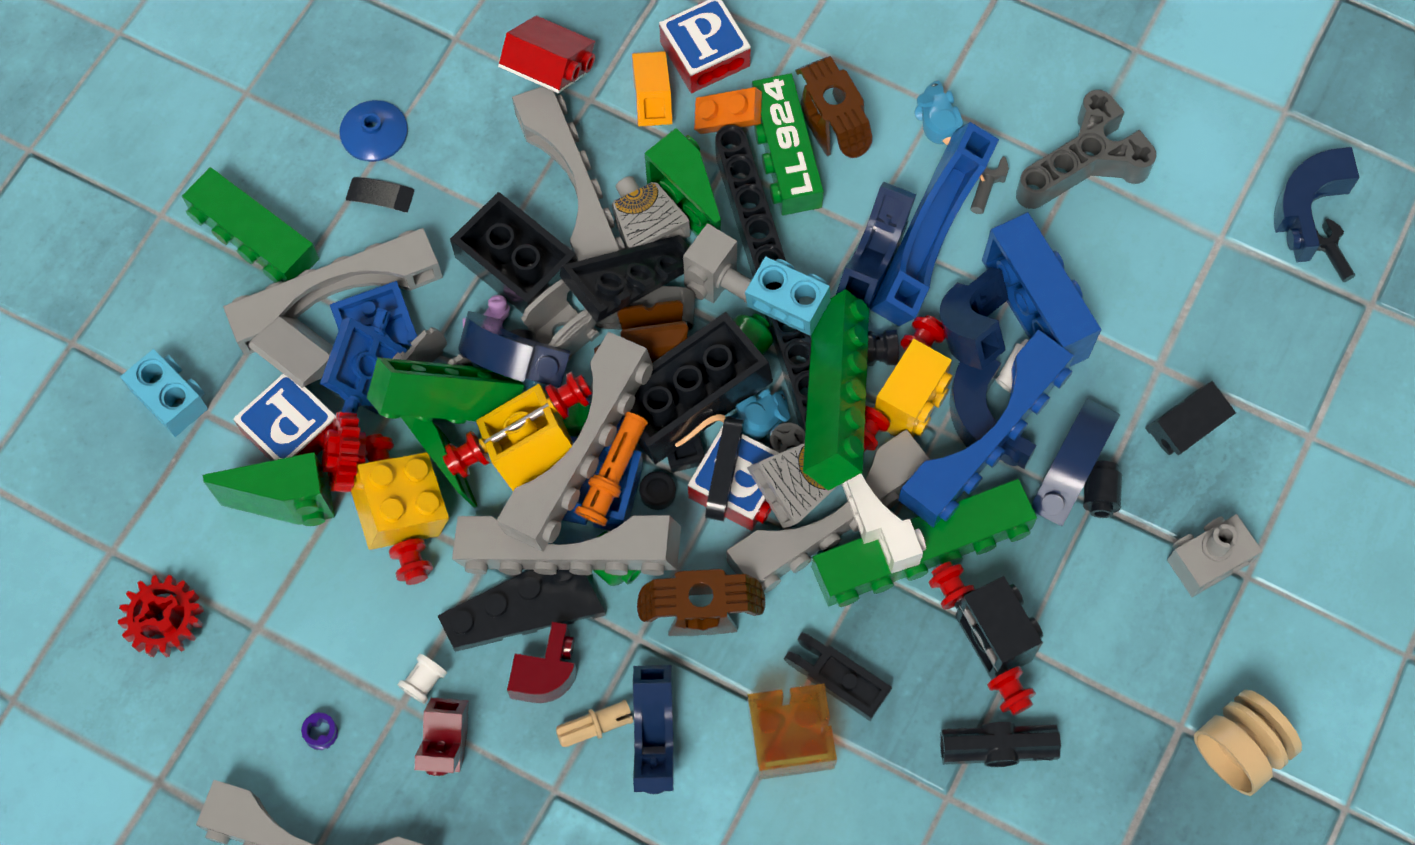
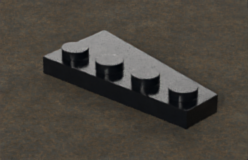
[560,235,690,323]
[438,570,606,652]

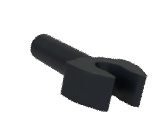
[1316,219,1355,282]

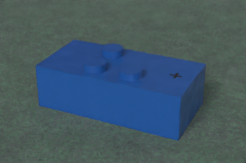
[982,212,1102,367]

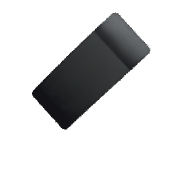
[346,177,414,213]

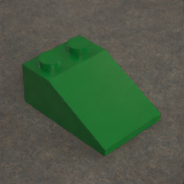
[644,128,721,236]
[202,452,335,526]

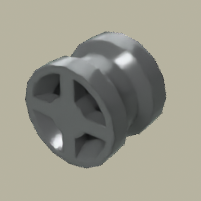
[769,422,805,453]

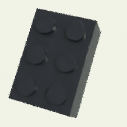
[450,192,577,314]

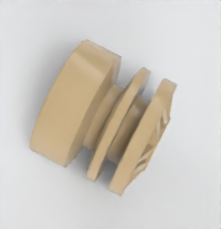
[1194,689,1302,796]

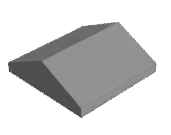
[248,316,333,388]

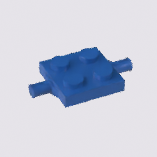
[320,308,407,415]

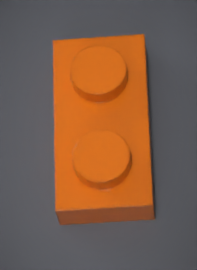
[694,87,762,134]

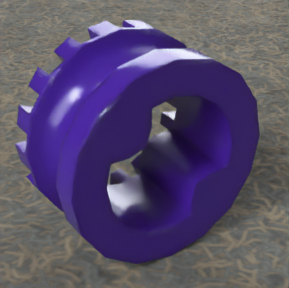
[301,712,338,750]

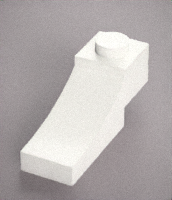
[842,474,926,573]

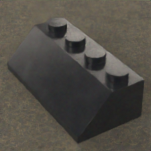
[622,312,773,465]

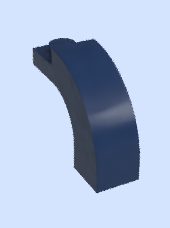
[1274,147,1360,263]
[836,182,917,308]
[939,267,1009,370]
[458,311,570,388]
[949,359,1037,469]
[1031,398,1120,526]
[633,665,674,794]

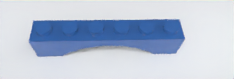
[870,122,999,326]
[898,329,1074,528]

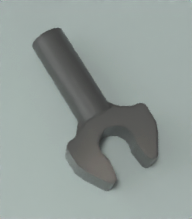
[970,156,1009,214]

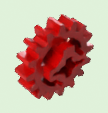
[321,412,366,492]
[118,575,204,658]

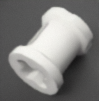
[397,654,447,705]

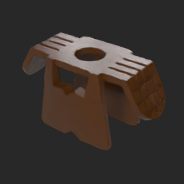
[795,56,872,158]
[594,300,688,363]
[637,569,766,636]

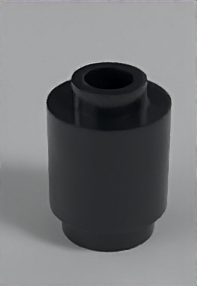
[1083,461,1122,518]

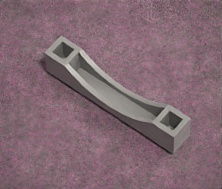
[512,86,625,261]
[223,228,443,356]
[496,332,653,552]
[727,429,930,594]
[452,515,681,576]
[196,780,424,845]

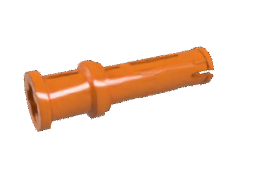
[575,412,648,526]

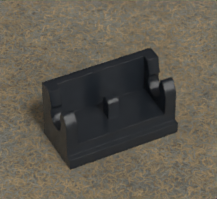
[1145,381,1236,455]

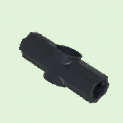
[940,722,1061,767]

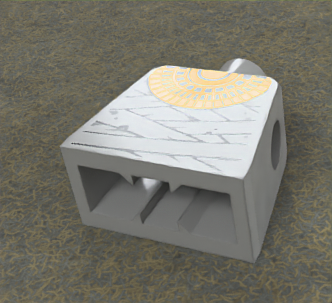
[612,176,690,249]
[747,443,837,528]

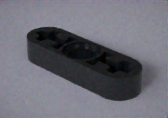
[705,416,744,522]

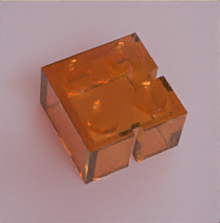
[747,684,837,780]

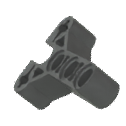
[1016,90,1157,209]

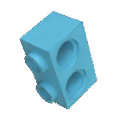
[745,256,831,336]
[120,349,208,437]

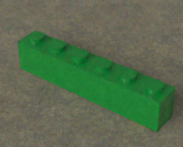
[803,289,869,491]
[811,479,1037,607]

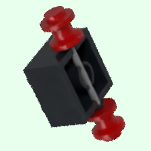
[928,561,1043,716]

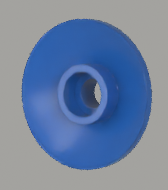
[339,100,408,162]

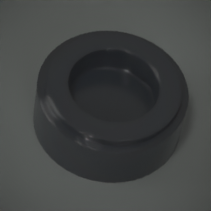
[639,471,676,510]

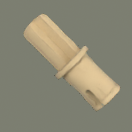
[556,700,634,747]

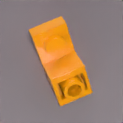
[632,51,672,126]

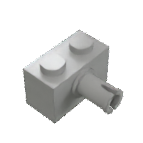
[683,223,752,304]
[1167,514,1263,597]

